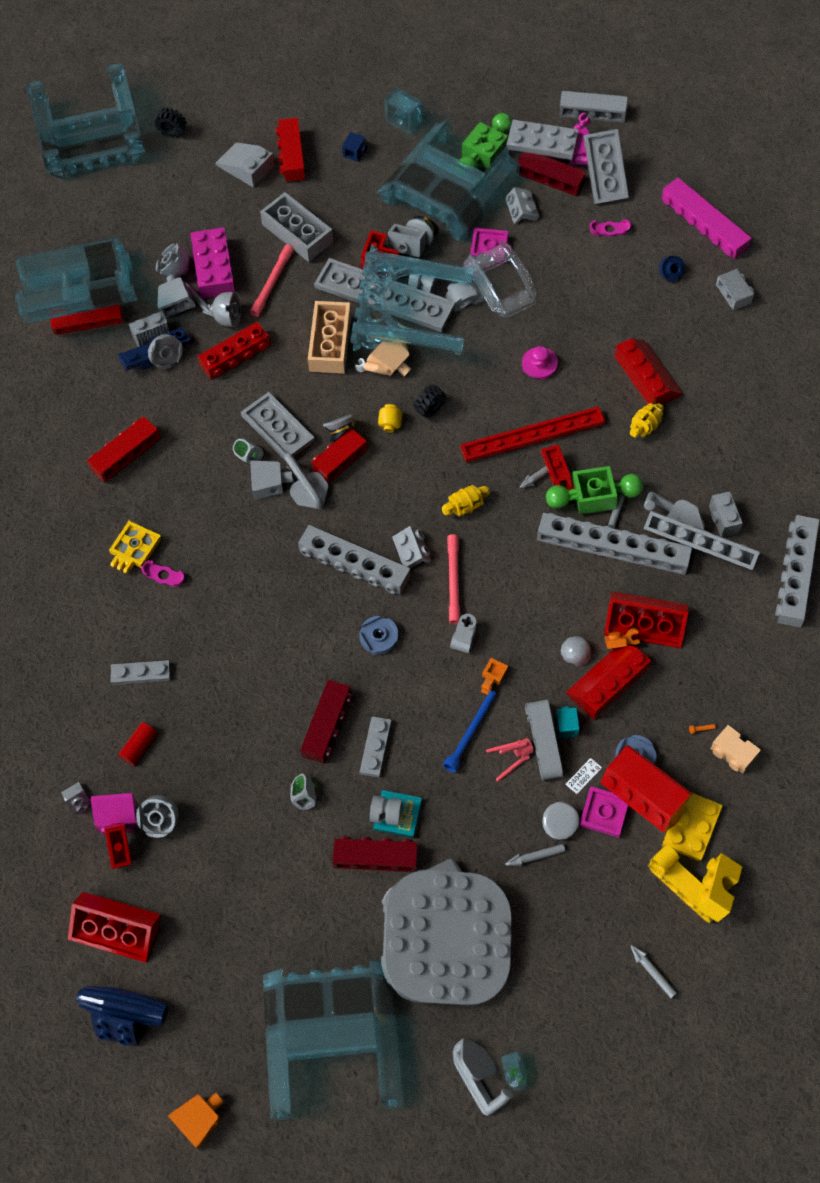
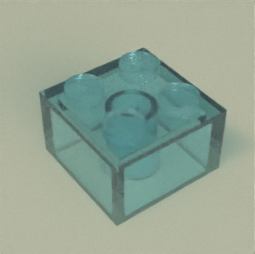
[384,87,423,137]

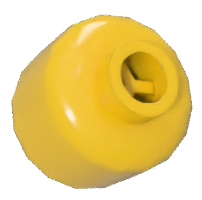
[378,404,403,433]

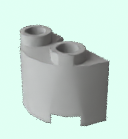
[446,277,486,312]

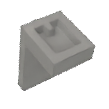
[61,782,91,814]

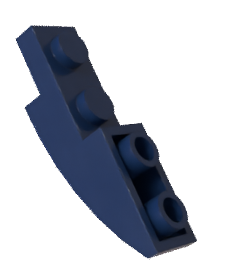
[118,328,191,371]

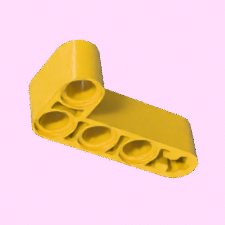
[648,845,713,923]

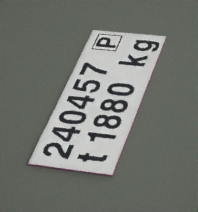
[565,758,602,794]

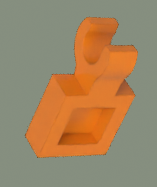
[604,628,640,649]
[481,658,508,695]

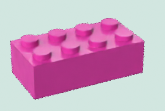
[190,227,235,299]

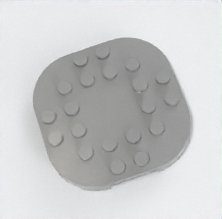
[381,870,511,1005]

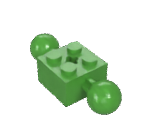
[456,113,513,178]
[546,466,644,515]

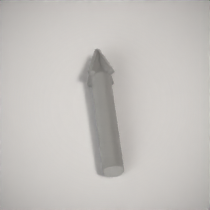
[185,282,213,316]
[520,466,548,488]
[608,493,625,529]
[505,844,565,867]
[631,945,677,998]

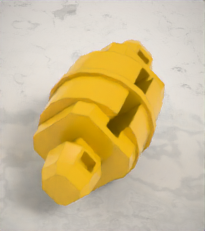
[630,403,664,437]
[442,485,490,516]

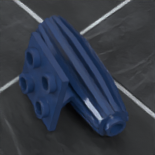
[76,986,168,1046]

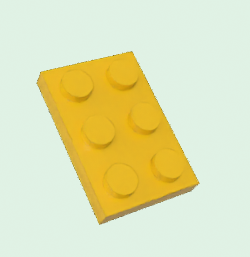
[662,793,722,862]

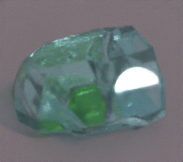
[500,1052,528,1091]

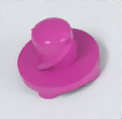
[522,346,558,380]

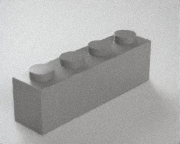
[559,91,627,123]

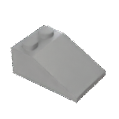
[215,142,275,188]

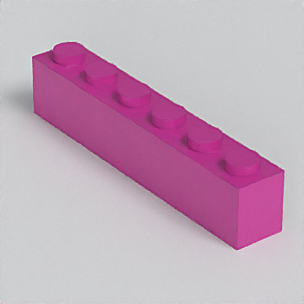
[662,178,751,259]

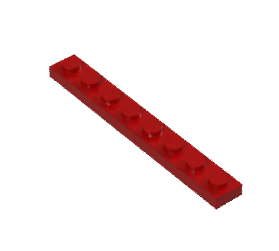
[460,406,605,463]

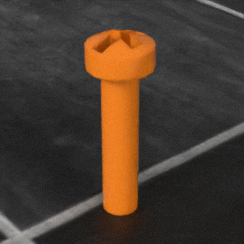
[689,724,715,734]

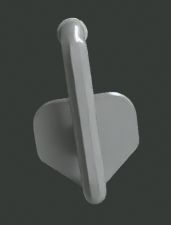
[284,453,328,509]
[644,492,705,530]
[453,1037,513,1115]

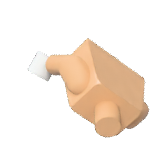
[355,330,411,376]

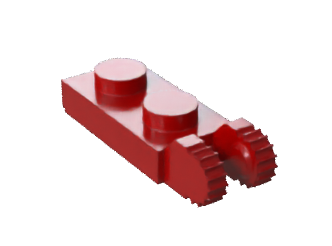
[540,444,574,490]

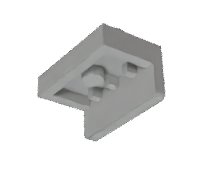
[506,187,539,224]
[392,526,431,569]

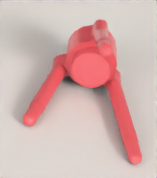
[486,738,534,781]

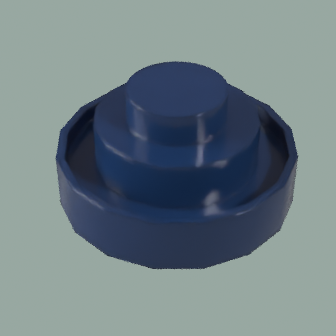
[659,255,685,281]

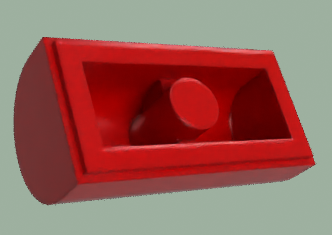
[118,722,158,767]
[104,823,132,869]

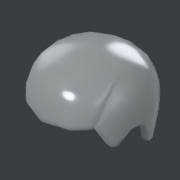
[561,636,592,667]

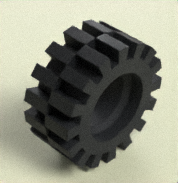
[154,107,187,138]
[413,384,446,419]

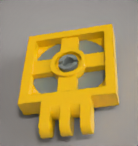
[109,521,162,574]

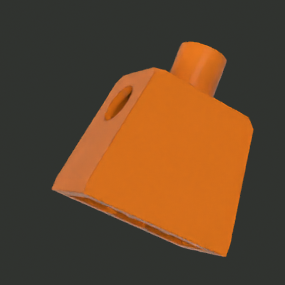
[168,1092,224,1150]

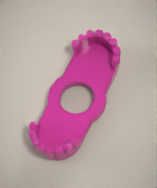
[590,219,631,237]
[141,560,184,587]

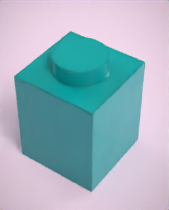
[555,706,579,738]

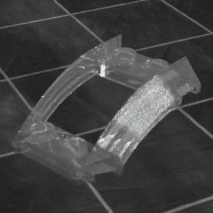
[463,240,536,318]

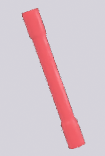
[250,245,294,317]
[447,534,461,624]

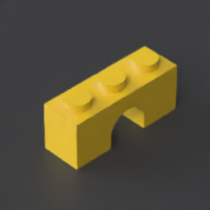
[697,853,742,922]

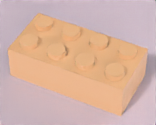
[308,301,351,374]

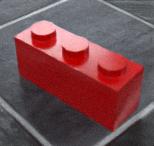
[312,428,367,484]

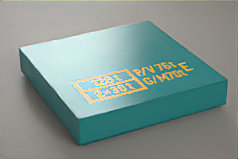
[373,790,422,838]

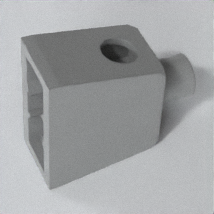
[158,275,195,318]
[250,461,293,500]

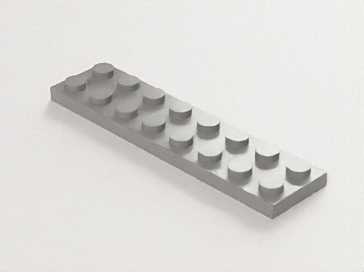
[314,258,455,332]

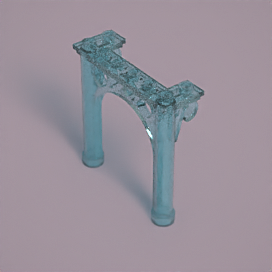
[350,245,474,355]

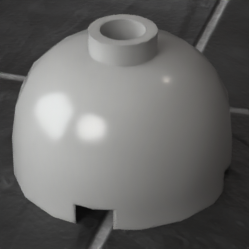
[156,243,189,278]
[210,292,241,327]
[136,795,179,838]

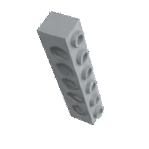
[644,510,760,570]
[775,515,819,628]
[298,525,411,595]

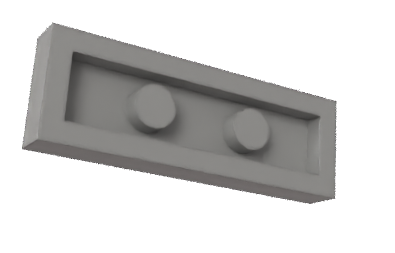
[111,660,170,685]
[360,717,391,778]

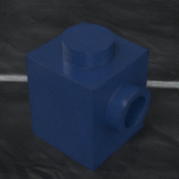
[342,132,367,162]

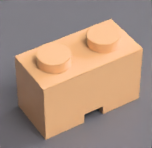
[710,725,760,774]

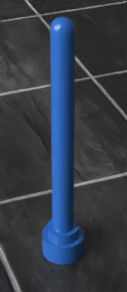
[443,690,496,773]

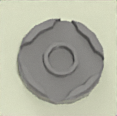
[148,334,183,369]

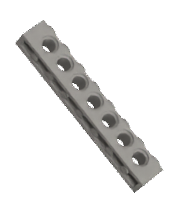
[537,513,692,575]

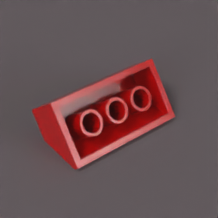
[615,338,683,405]
[604,591,688,648]
[566,645,651,720]
[600,745,692,833]
[68,892,161,963]

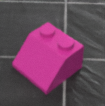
[91,793,139,835]

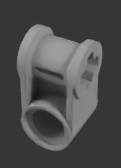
[450,614,476,654]

